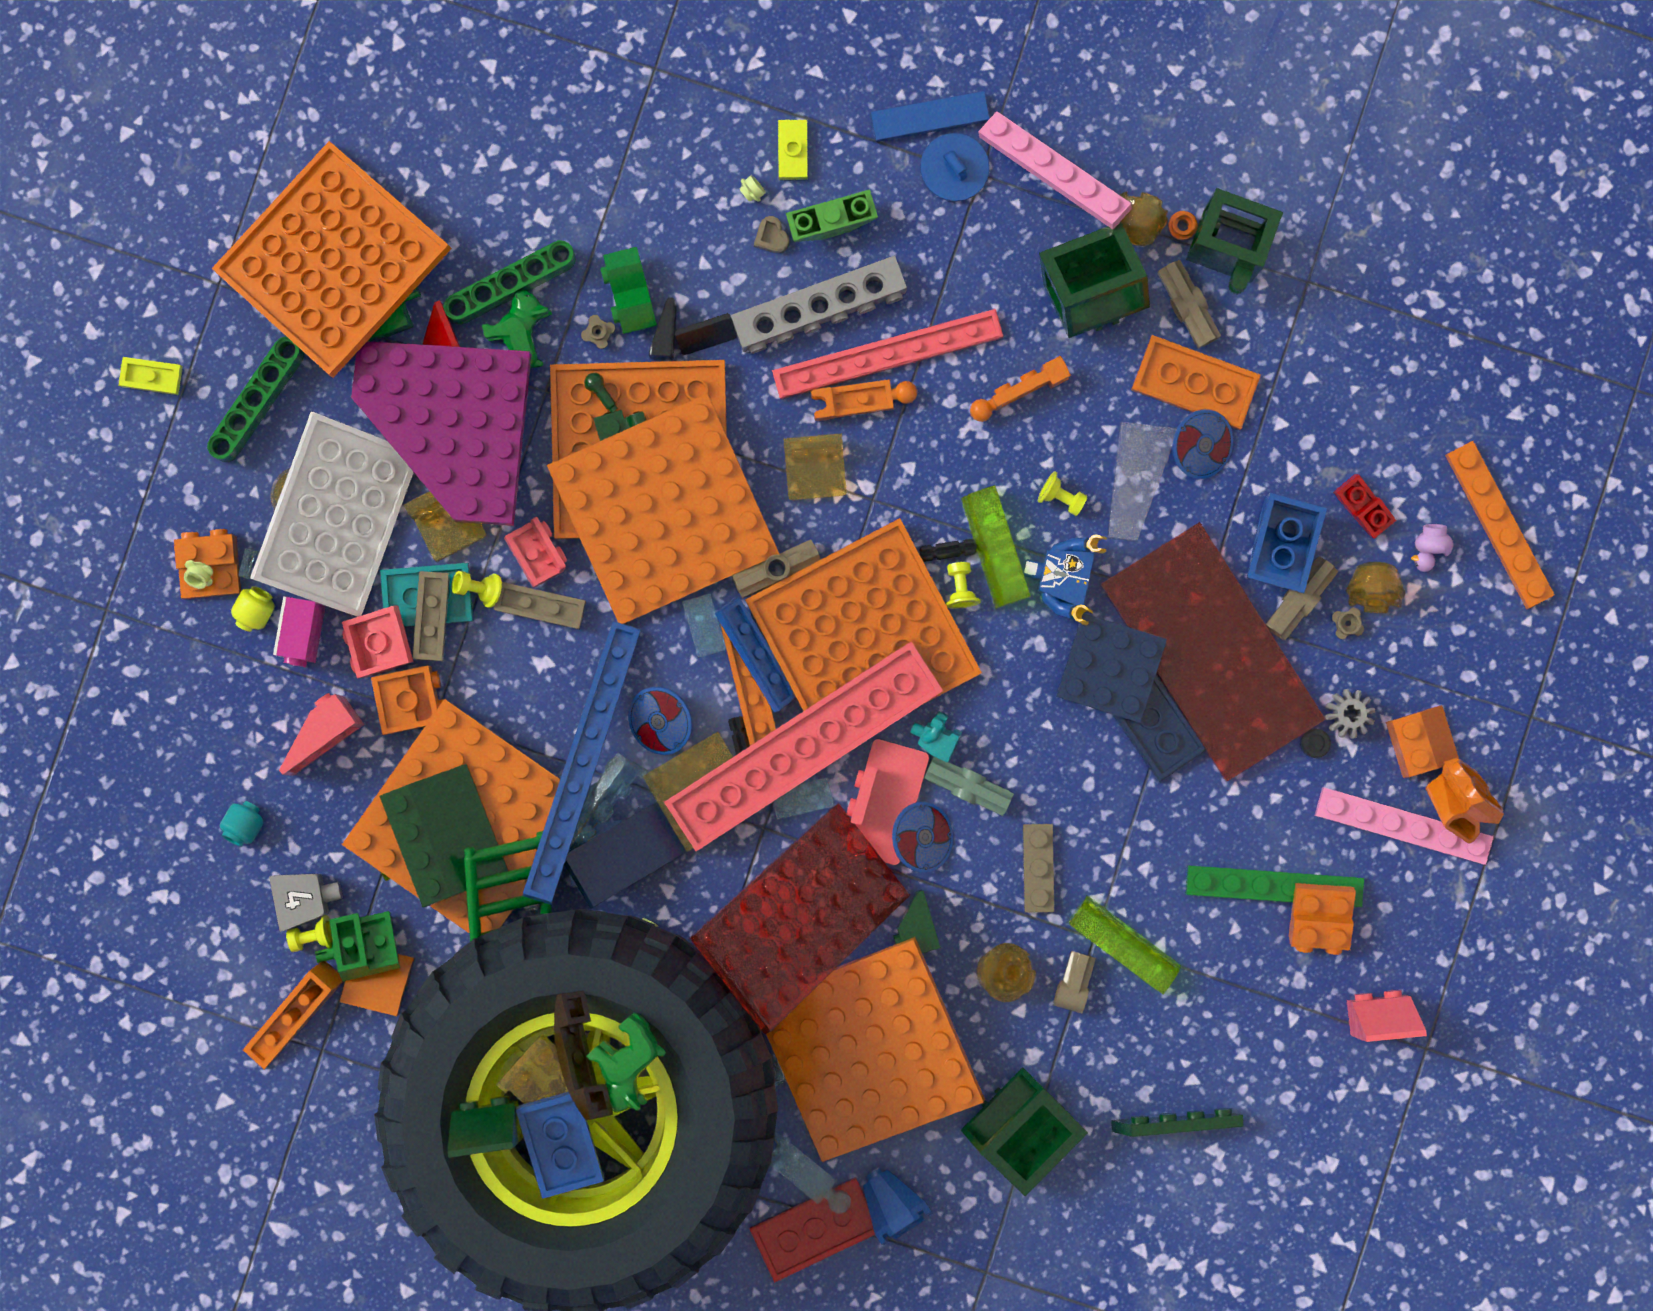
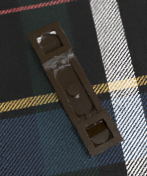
[554,990,613,1120]

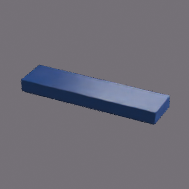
[871,91,989,142]
[714,597,796,712]

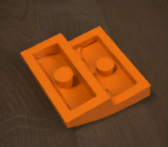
[340,954,414,1016]

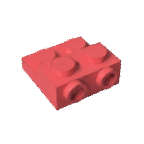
[342,606,414,678]

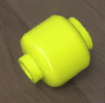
[231,586,275,632]

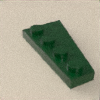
[1111,1108,1244,1137]

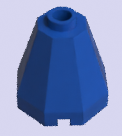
[863,1168,933,1245]

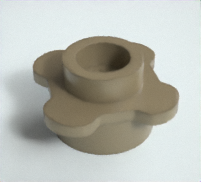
[581,315,615,349]
[1332,607,1364,639]

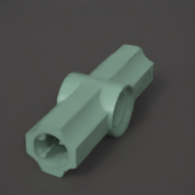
[924,757,1014,816]

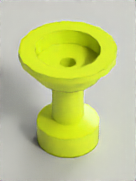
[1038,471,1087,516]
[946,562,981,609]
[451,571,502,608]
[286,915,333,952]

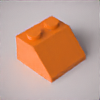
[1386,705,1459,778]

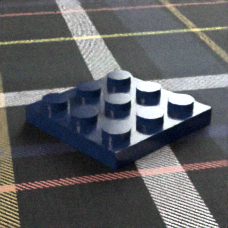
[1056,613,1167,723]

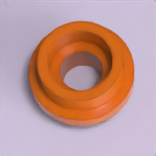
[1168,211,1198,240]

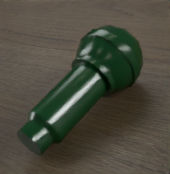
[584,373,618,413]

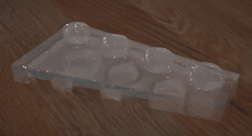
[1107,422,1177,541]

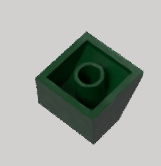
[893,889,941,953]

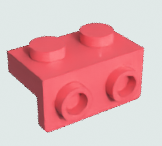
[504,517,567,588]

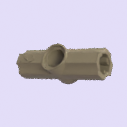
[1157,260,1221,349]
[732,540,821,599]
[1264,556,1339,640]

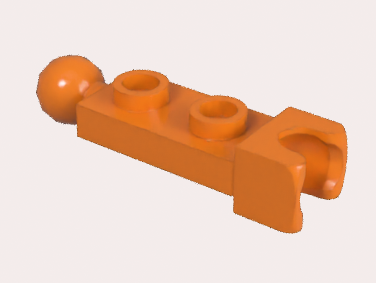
[970,356,1071,422]
[811,379,918,421]

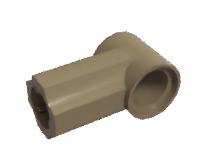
[1053,951,1096,1014]

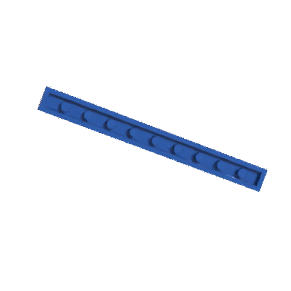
[523,621,641,905]

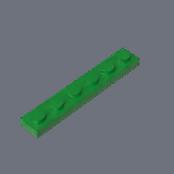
[1185,865,1364,907]

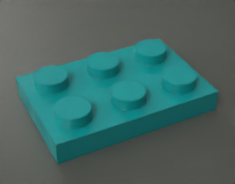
[380,563,473,627]

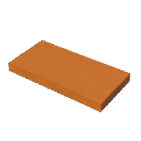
[1131,335,1261,430]

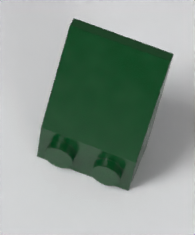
[448,1096,523,1158]

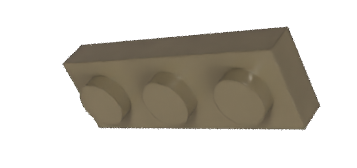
[413,571,450,662]
[494,582,586,630]
[1023,824,1054,912]

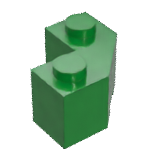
[600,247,657,334]

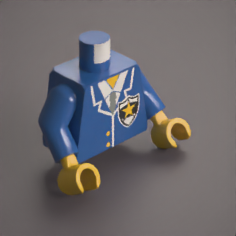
[1023,535,1107,625]

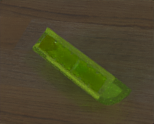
[961,485,1031,609]
[1066,895,1181,995]

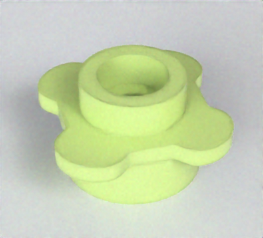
[184,560,214,589]

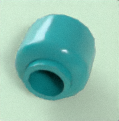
[219,801,264,847]

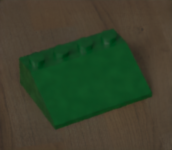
[380,764,508,908]

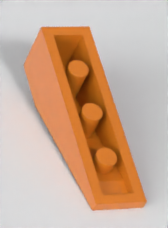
[243,961,344,1069]

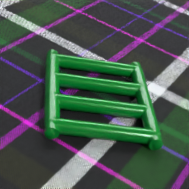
[464,831,552,942]

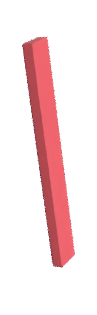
[772,309,1003,399]

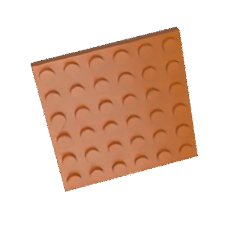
[212,141,452,378]
[550,360,727,539]
[547,393,780,624]
[745,518,982,711]
[342,699,590,933]
[752,937,985,1162]

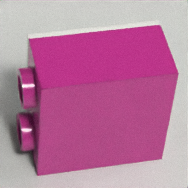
[273,596,326,667]

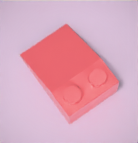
[279,693,364,776]
[1347,990,1427,1042]

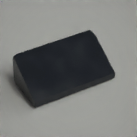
[674,313,736,355]

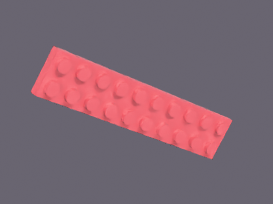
[664,642,943,851]

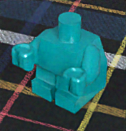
[910,711,963,763]

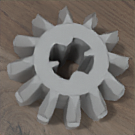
[1324,689,1375,739]

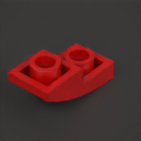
[1333,474,1397,539]

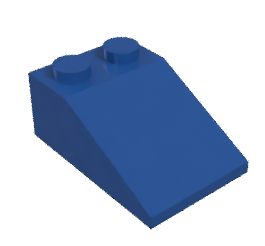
[1247,493,1327,594]

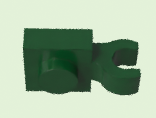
[593,410,646,441]

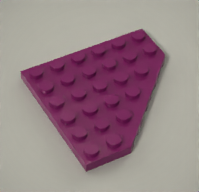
[351,341,532,526]

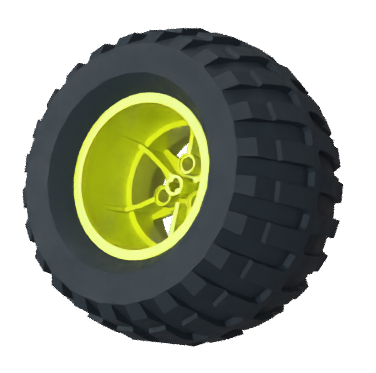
[374,909,778,1311]

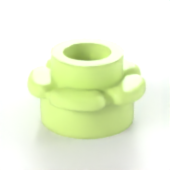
[739,175,766,202]

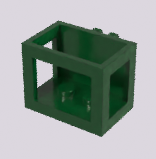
[1186,188,1283,295]
[1039,222,1150,338]
[961,1067,1088,1197]

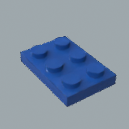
[516,1091,604,1199]

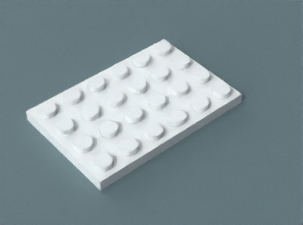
[250,412,413,617]

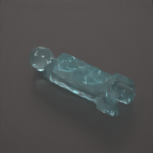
[770,1131,851,1214]

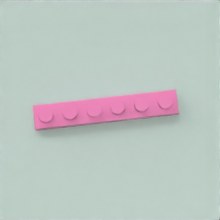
[978,112,1132,230]
[1315,788,1493,865]

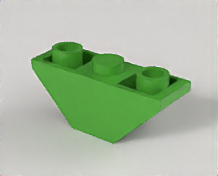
[786,189,878,242]

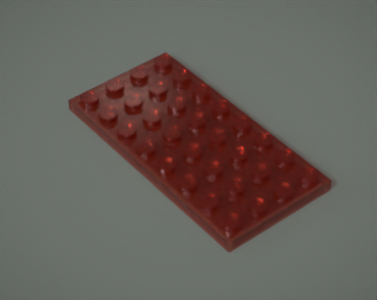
[1100,522,1326,782]
[690,803,910,1034]

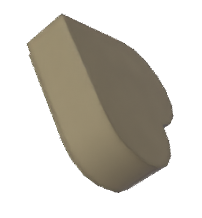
[754,216,789,253]

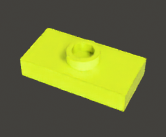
[778,120,808,180]
[118,357,183,395]

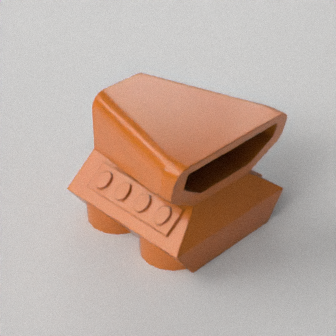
[1425,757,1504,844]

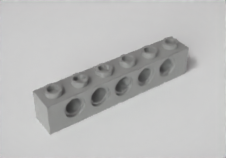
[731,256,907,354]

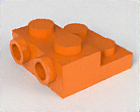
[174,529,241,599]
[371,665,443,735]
[1288,883,1356,955]

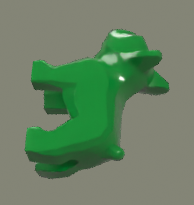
[482,290,552,369]
[586,1012,666,1113]

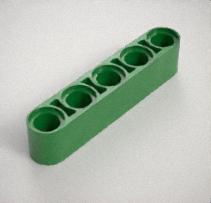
[444,240,576,325]
[207,337,304,462]

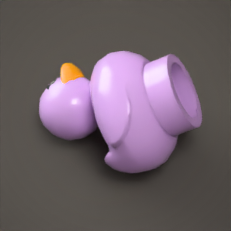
[1411,524,1453,572]

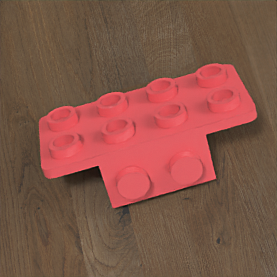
[843,739,929,865]

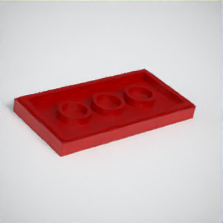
[749,1177,875,1283]

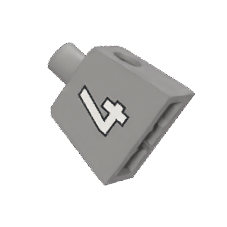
[269,874,343,931]

